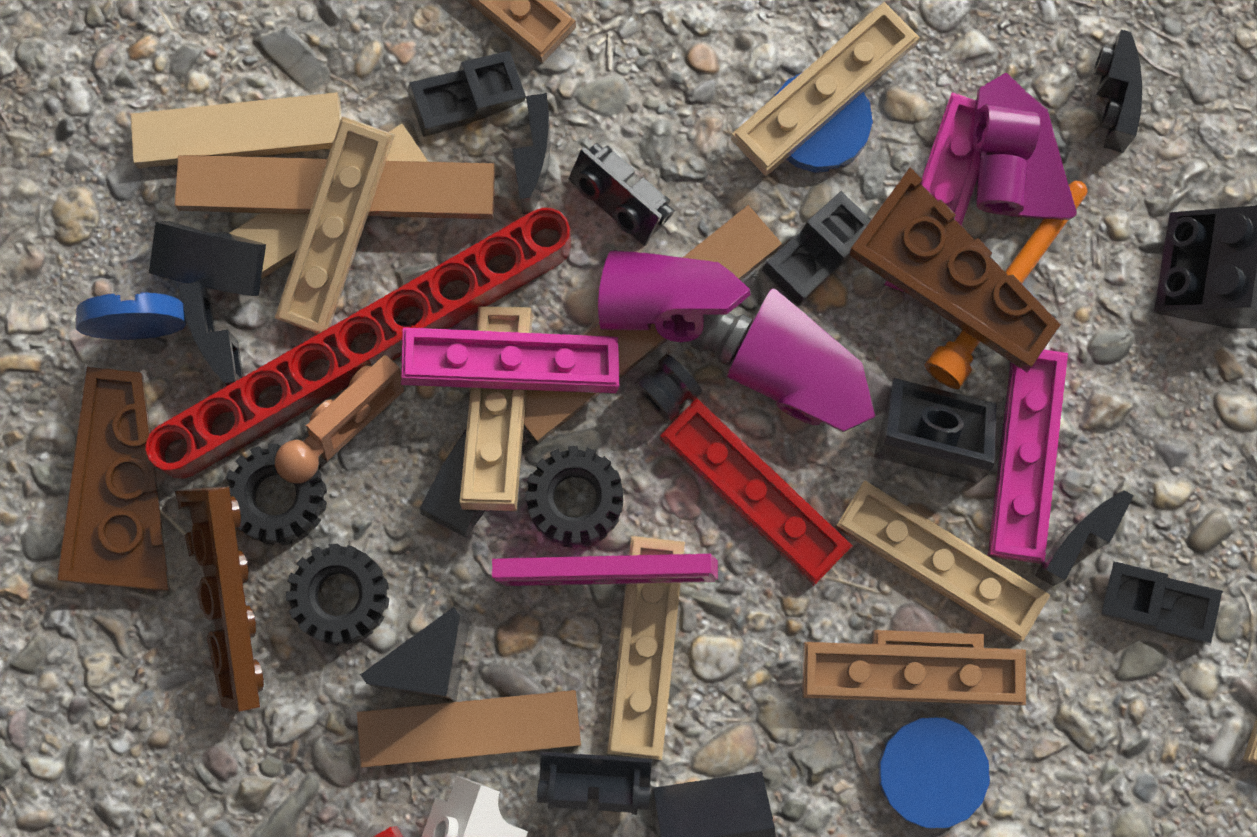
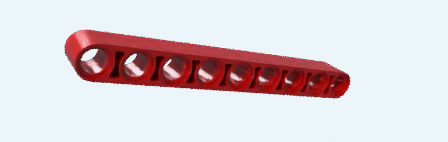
[145,208,571,479]

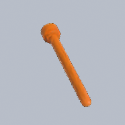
[924,180,1087,389]

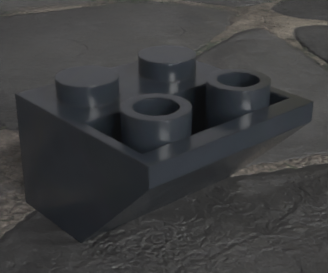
[1154,205,1257,329]

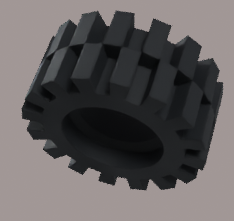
[226,444,327,546]
[526,446,623,548]
[286,543,390,646]

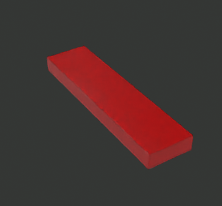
[660,398,853,586]

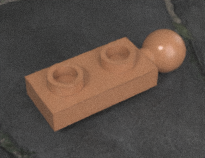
[275,355,404,483]

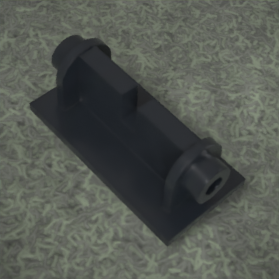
[568,143,675,246]
[537,751,652,815]

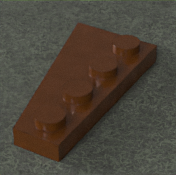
[849,167,1061,373]

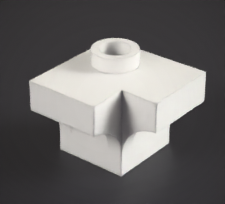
[422,776,528,837]

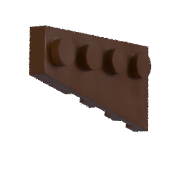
[57,367,170,592]
[175,487,264,712]

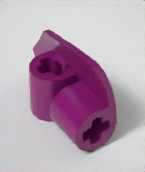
[973,73,1077,220]
[598,250,751,343]
[727,289,875,432]

